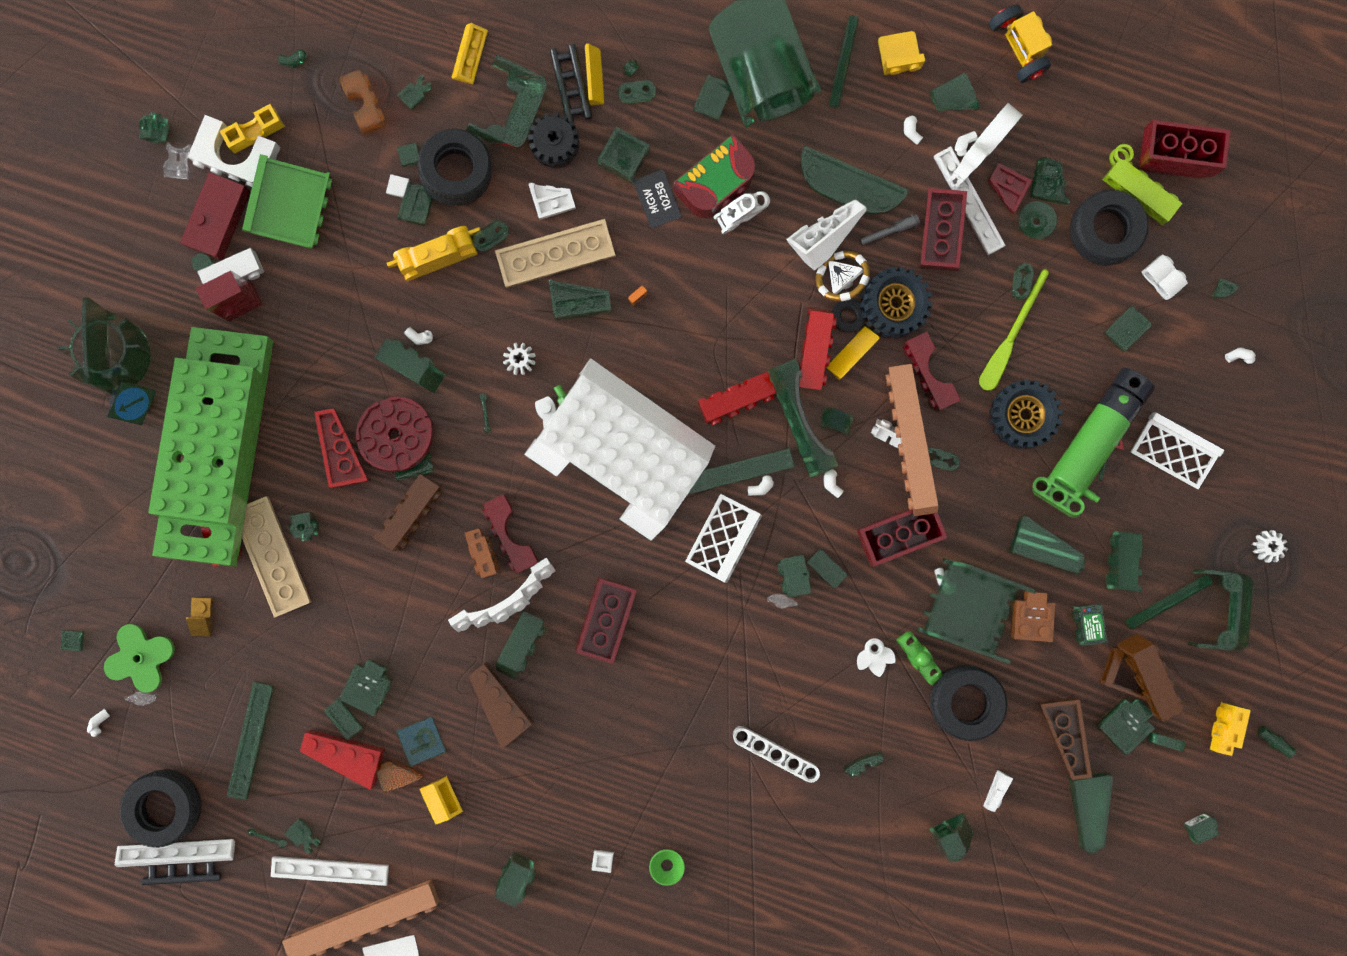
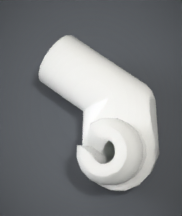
[955,131,978,156]
[748,475,774,496]

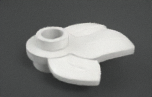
[857,638,895,677]

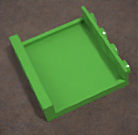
[242,154,332,249]

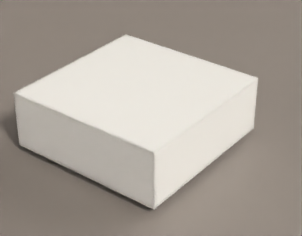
[386,175,410,199]
[592,850,614,873]

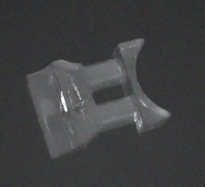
[163,142,192,179]

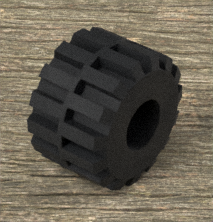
[528,112,579,168]

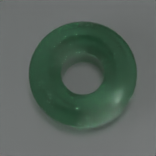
[623,59,639,77]

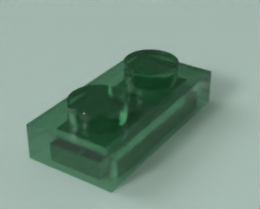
[807,549,848,589]

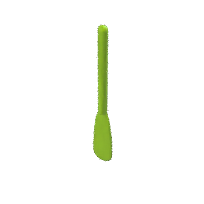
[979,269,1049,391]

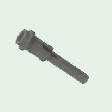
[860,214,920,246]

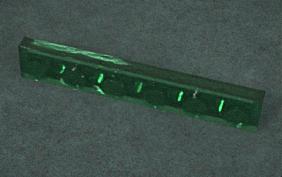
[687,448,794,495]
[227,681,274,800]

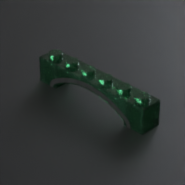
[768,359,838,477]

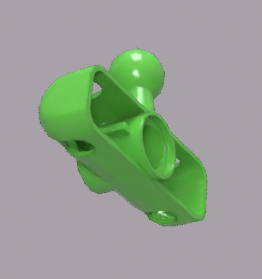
[896,631,943,685]

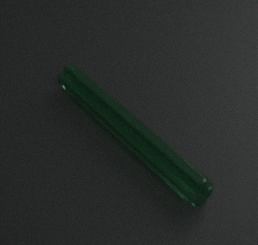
[829,15,859,108]
[1126,575,1213,629]

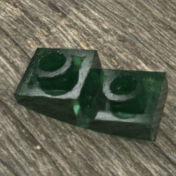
[844,752,884,777]

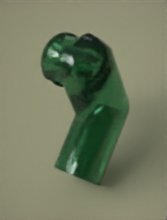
[278,49,306,68]

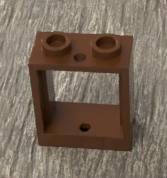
[1099,647,1146,700]

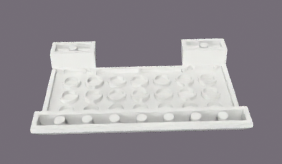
[524,358,715,540]

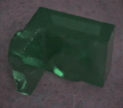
[820,408,854,434]

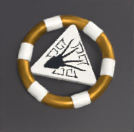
[816,251,870,302]

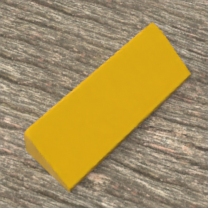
[452,23,488,84]
[585,43,604,105]
[826,326,880,380]

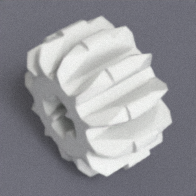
[503,343,536,375]
[1252,530,1288,563]

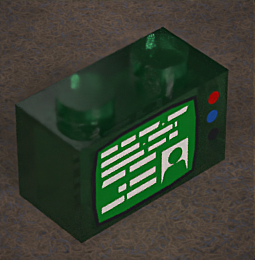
[1072,603,1108,646]

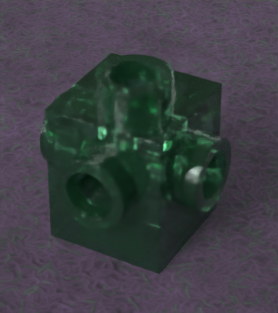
[139,112,169,144]
[289,512,319,542]

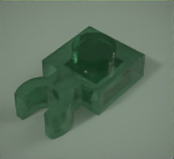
[397,75,432,111]
[284,818,320,854]

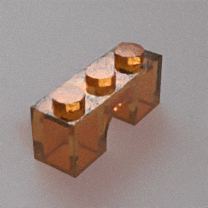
[338,69,385,135]

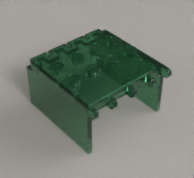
[917,558,1036,664]

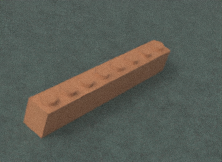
[885,364,938,516]
[282,879,439,956]

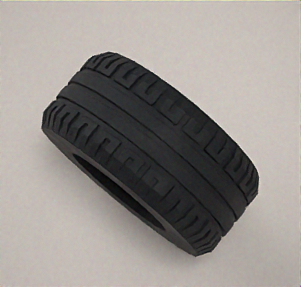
[418,128,492,206]
[1070,189,1149,266]
[930,665,1008,741]
[120,769,201,848]

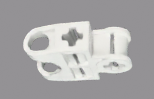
[714,191,770,234]

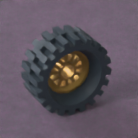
[859,267,933,338]
[989,379,1063,449]

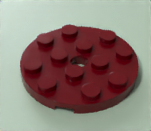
[356,396,433,472]

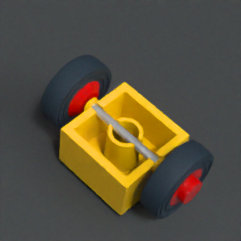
[989,4,1052,83]

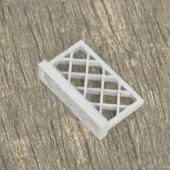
[1130,412,1224,489]
[685,494,762,583]

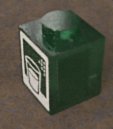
[1183,814,1220,845]

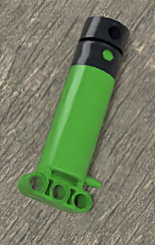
[1032,367,1155,518]

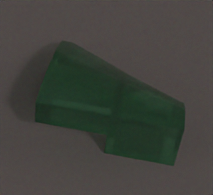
[929,73,980,111]
[1030,157,1070,205]

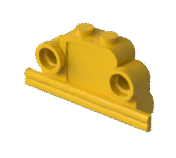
[387,226,482,282]

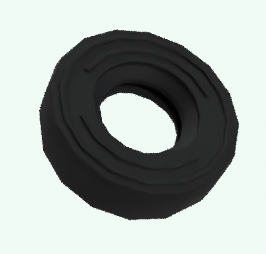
[832,299,865,333]

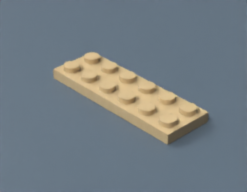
[495,219,616,288]
[242,496,311,618]

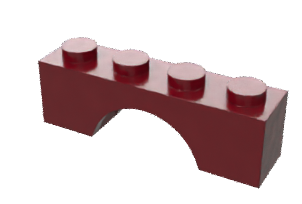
[903,332,961,412]
[482,494,539,573]

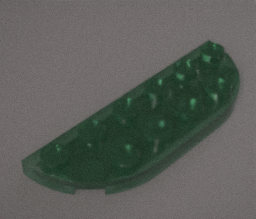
[801,145,909,214]

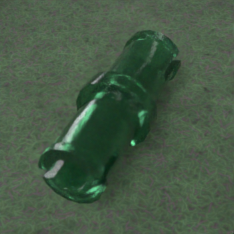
[1257,725,1296,759]

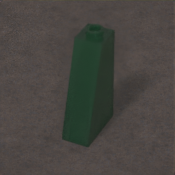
[1008,516,1085,574]
[1069,772,1113,853]

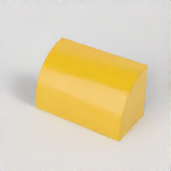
[420,776,463,824]

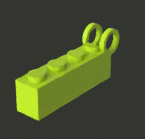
[1102,144,1182,226]

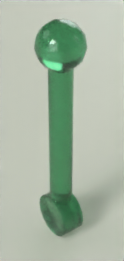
[479,394,491,433]
[248,829,287,848]

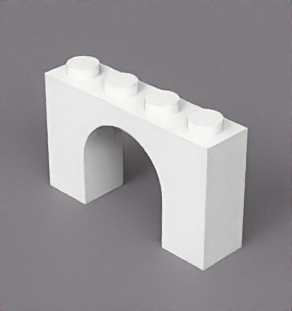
[188,115,281,188]

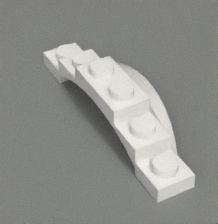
[448,558,556,633]

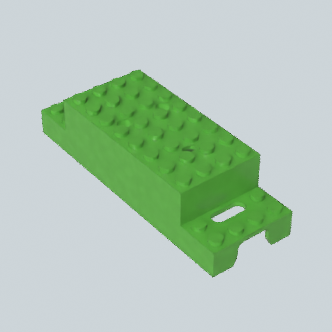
[148,327,274,567]

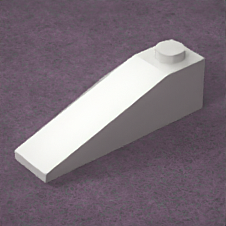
[786,200,867,270]

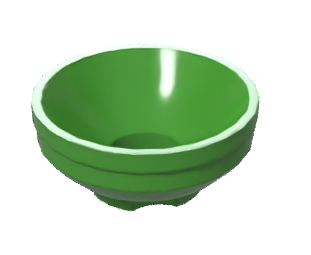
[649,849,685,886]

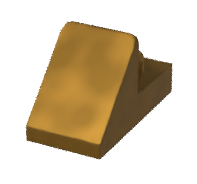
[186,597,213,637]

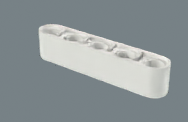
[733,726,820,783]

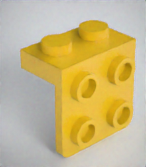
[878,31,925,75]

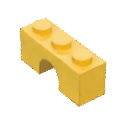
[220,104,285,154]

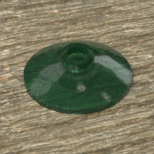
[1018,201,1057,239]

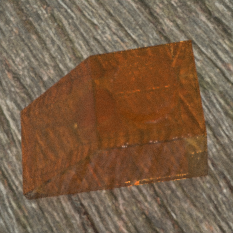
[376,761,424,794]

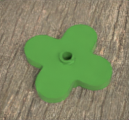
[104,624,175,693]

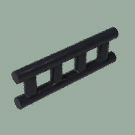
[550,44,593,122]
[142,861,222,885]

